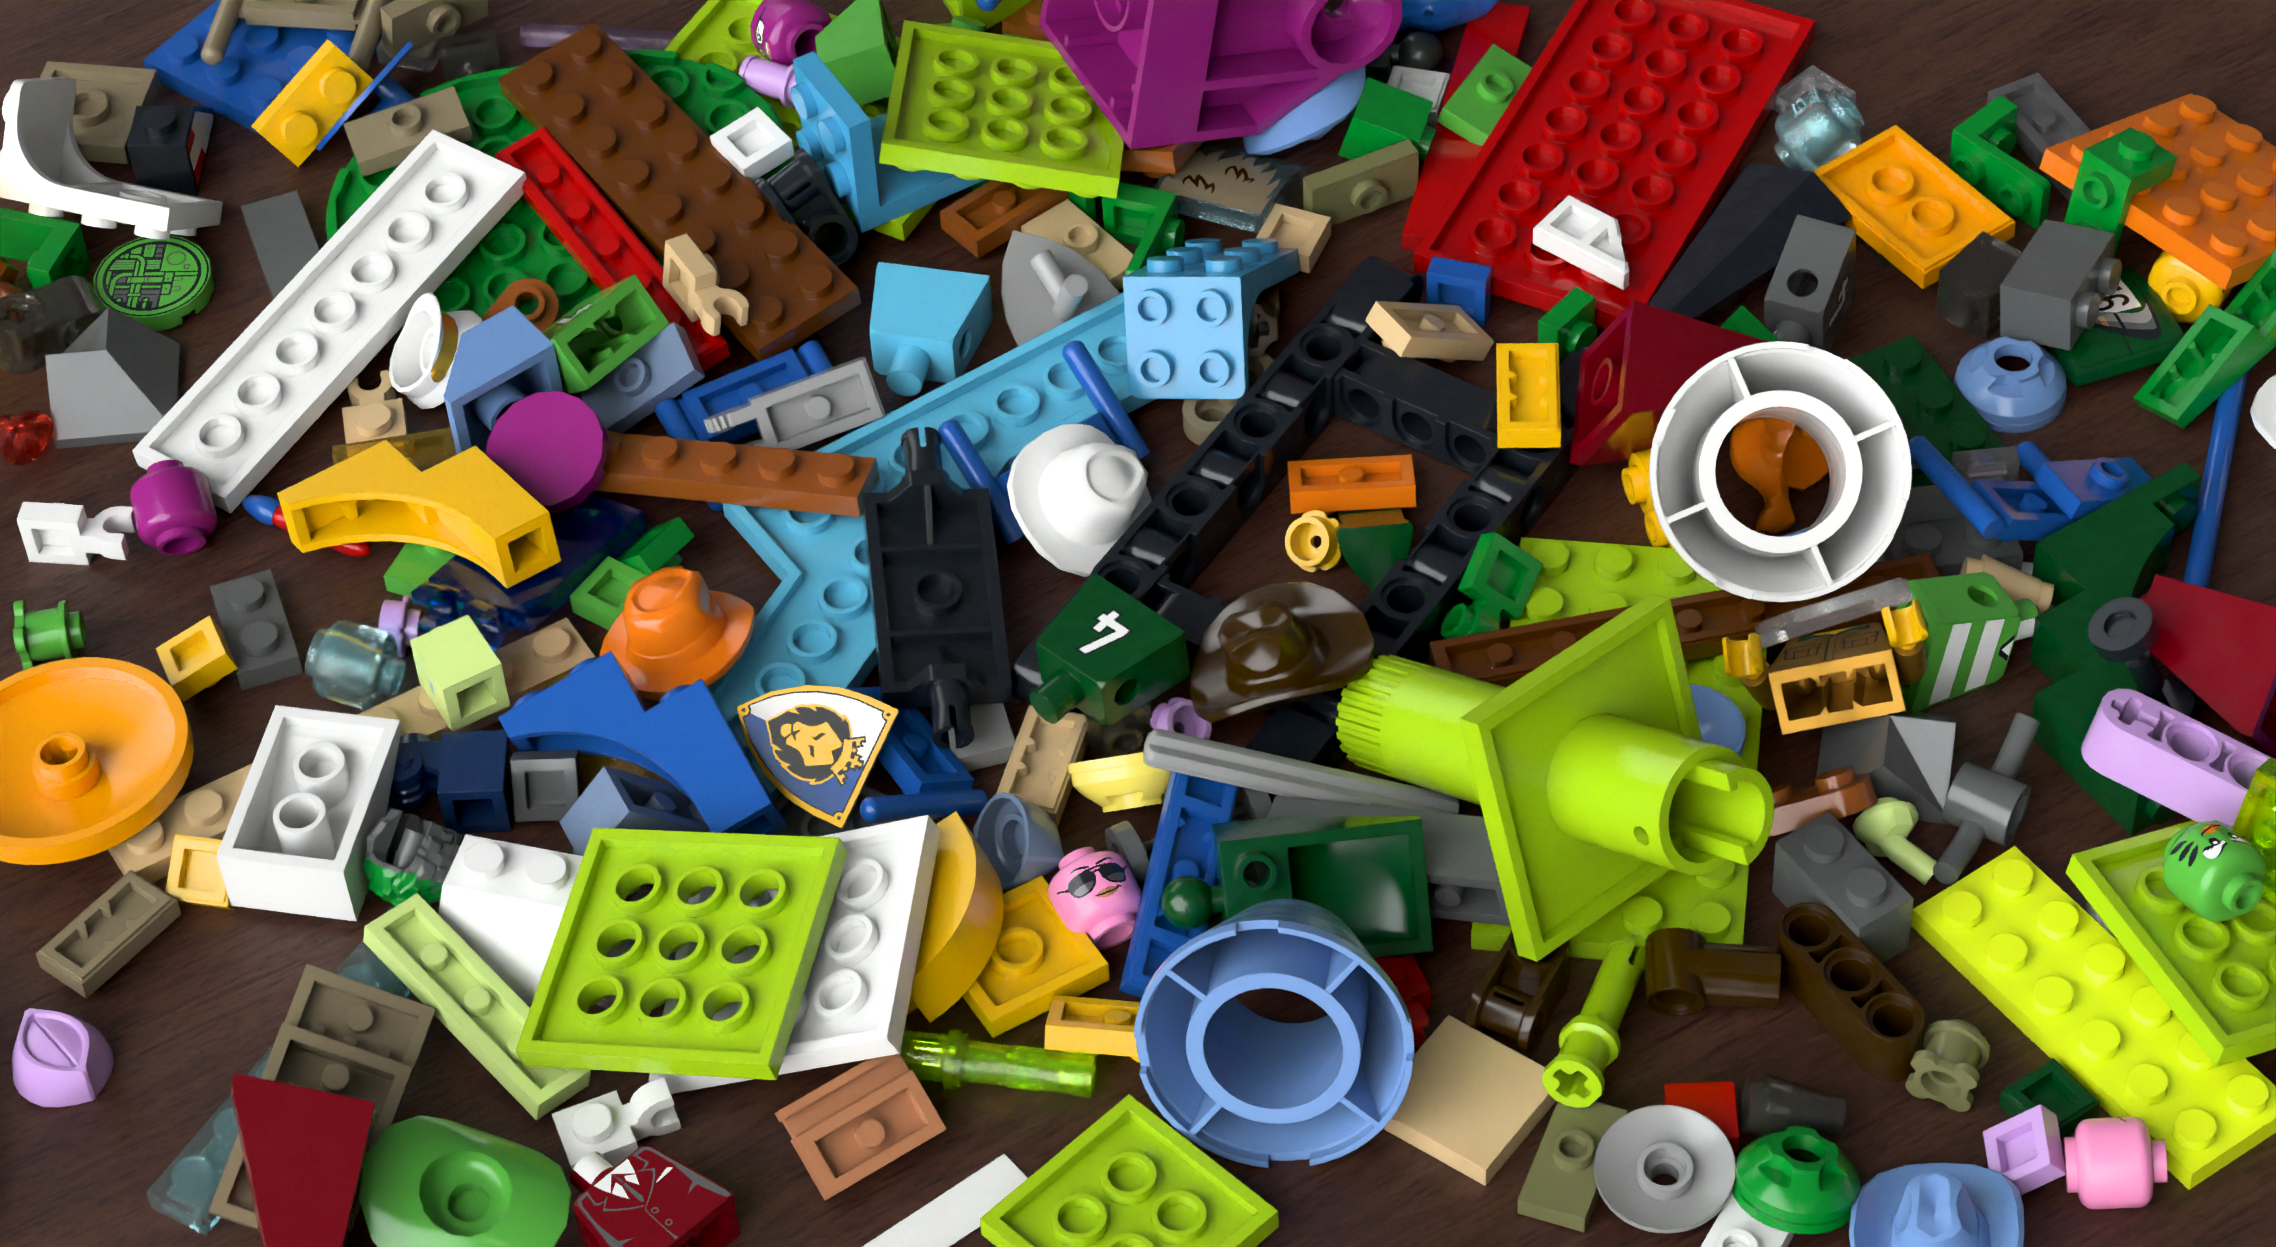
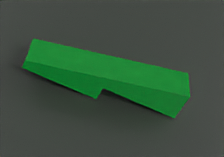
[2133,248,2276,429]

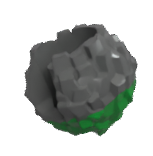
[363,808,463,907]

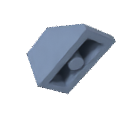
[559,766,711,856]

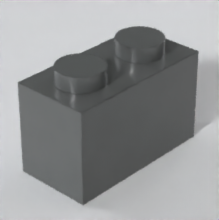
[2000,219,2122,351]
[1772,812,1914,963]

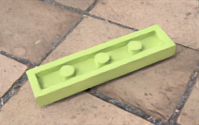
[363,893,591,1120]

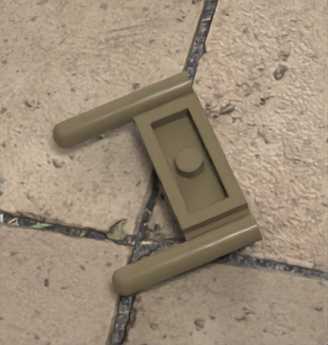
[201,0,392,72]

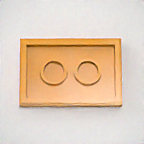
[1814,125,2016,289]

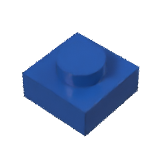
[1426,256,1492,327]

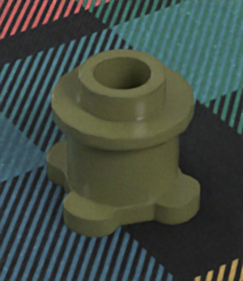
[1905,1019,1990,1112]

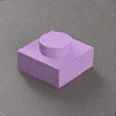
[1983,1104,2066,1195]

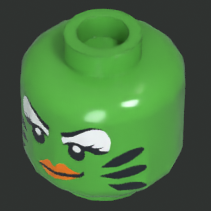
[2163,820,2266,923]

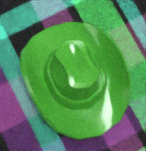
[359,1115,571,1247]

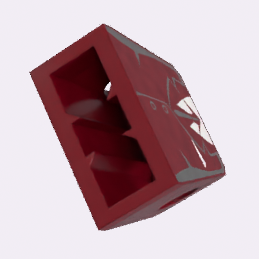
[570,1146,741,1247]

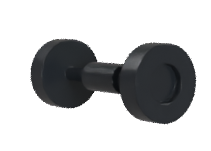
[2088,597,2201,721]

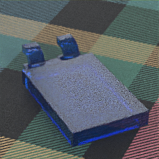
[411,493,647,652]

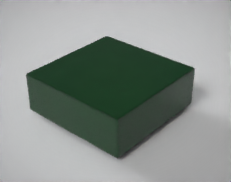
[1999,1058,2100,1140]

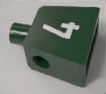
[1030,573,1191,725]

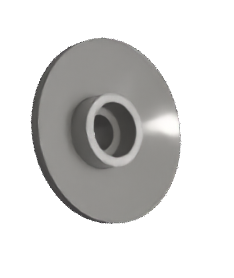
[1594,1105,1736,1234]

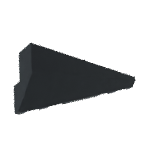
[1648,162,1852,323]

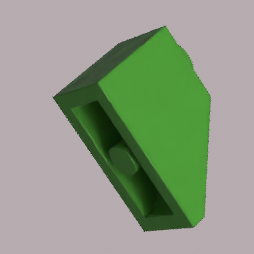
[815,0,898,106]

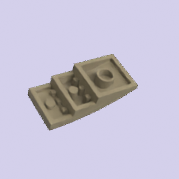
[208,964,436,1241]

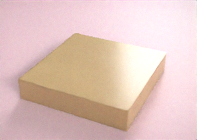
[1383,1015,1556,1186]

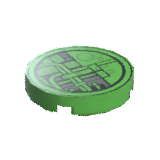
[94,236,214,331]

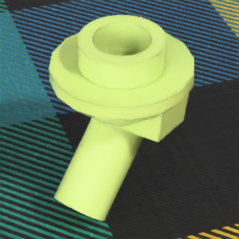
[1853,797,1937,885]

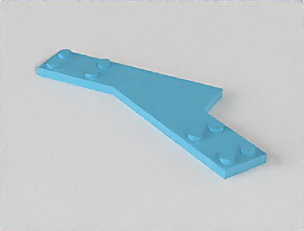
[708,292,1155,802]

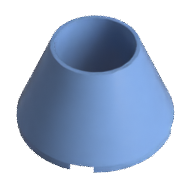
[1134,899,1414,1168]

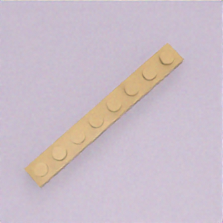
[108,617,595,883]

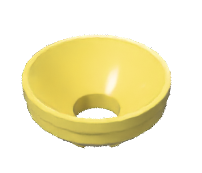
[1068,752,1171,812]

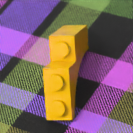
[277,440,561,589]

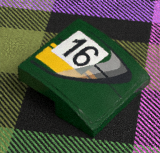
[2048,268,2184,386]

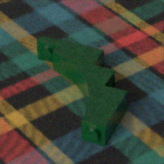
[2030,462,2201,836]

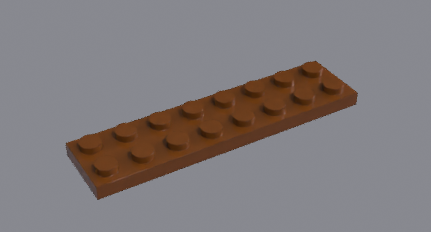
[498,21,861,361]

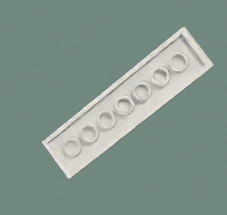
[132,129,527,513]

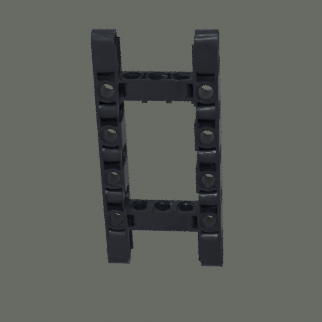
[1011,256,1589,803]

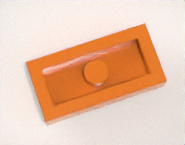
[1287,454,1416,516]

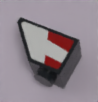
[127,105,215,196]

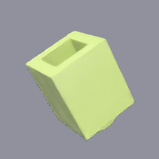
[410,615,510,732]

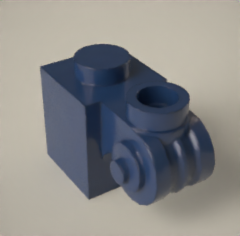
[388,730,514,834]

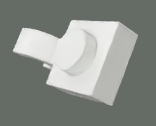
[17,502,136,565]
[552,1077,682,1170]

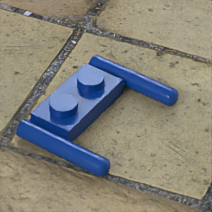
[654,340,868,512]
[938,340,1151,545]
[1908,436,2078,542]
[844,686,988,823]

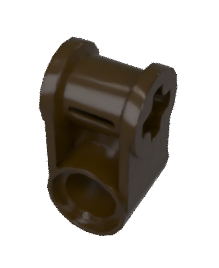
[1465,930,1569,1053]

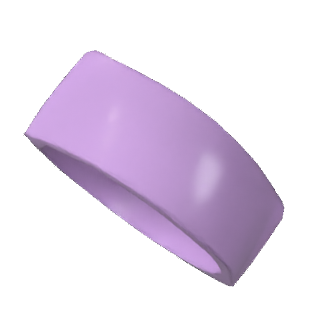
[12,1008,114,1107]

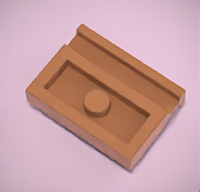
[774,1050,946,1200]

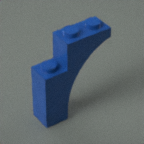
[498,651,788,835]

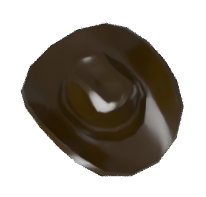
[1190,582,1377,723]

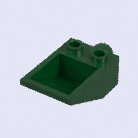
[1161,816,1434,958]

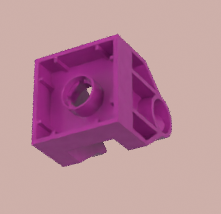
[1039,0,1402,150]

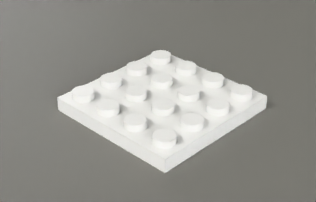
[648,815,941,1094]

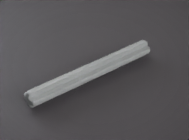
[1143,728,1459,814]

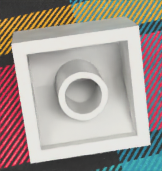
[438,834,583,1005]

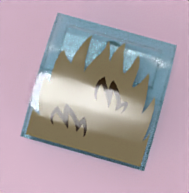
[1154,141,1307,233]

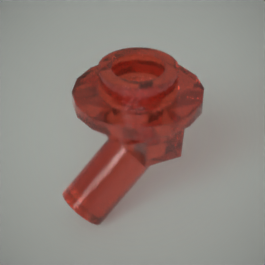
[0,410,53,466]

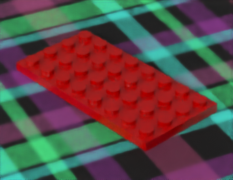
[1414,0,1816,329]

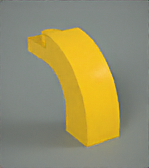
[907,811,1004,1023]

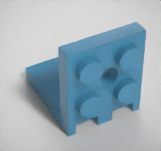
[790,51,986,233]

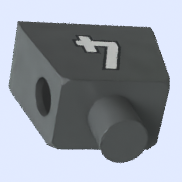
[1764,214,1856,352]

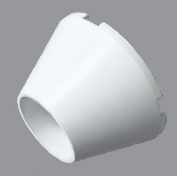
[1649,341,1912,603]

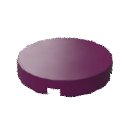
[486,391,610,514]

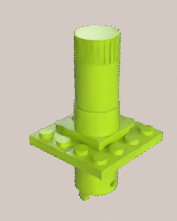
[1336,594,1774,962]

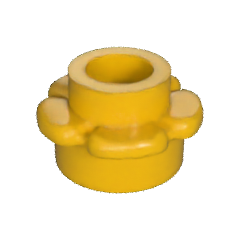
[1285,510,1342,572]

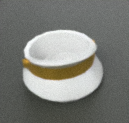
[389,292,482,409]

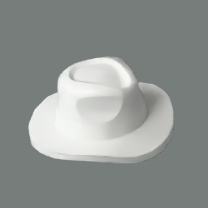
[1007,424,1152,577]

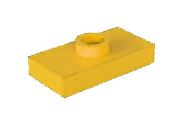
[1496,343,1561,448]

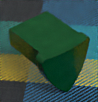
[1335,508,1413,591]

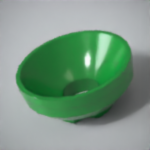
[1732,1126,1860,1234]

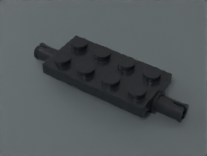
[862,427,1012,749]

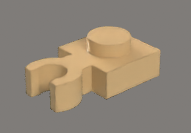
[342,370,411,458]

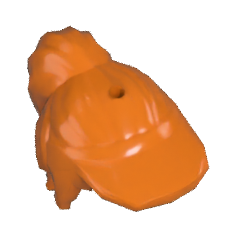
[1730,418,1829,533]

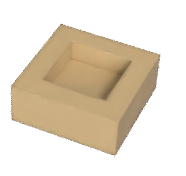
[1255,203,1331,274]

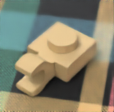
[662,233,749,336]

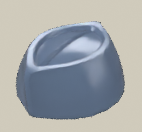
[973,792,1064,892]

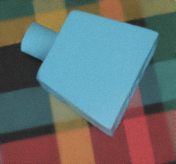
[870,262,994,396]

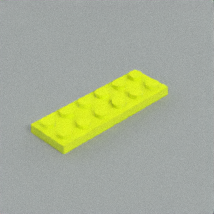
[1911,846,2276,1190]

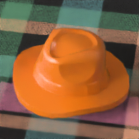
[599,566,756,702]

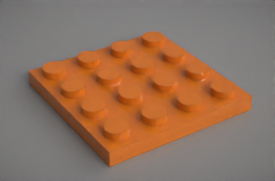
[2039,93,2276,290]

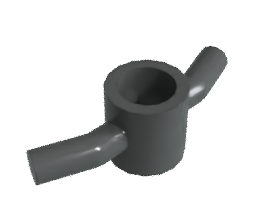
[1933,713,2040,885]

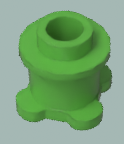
[13,600,88,670]

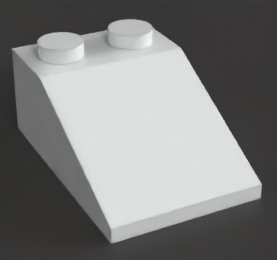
[216,705,402,922]

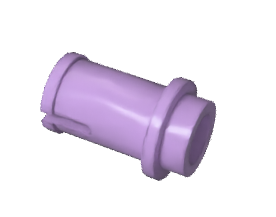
[738,55,796,109]

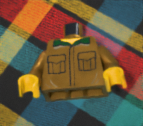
[1722,599,1929,735]

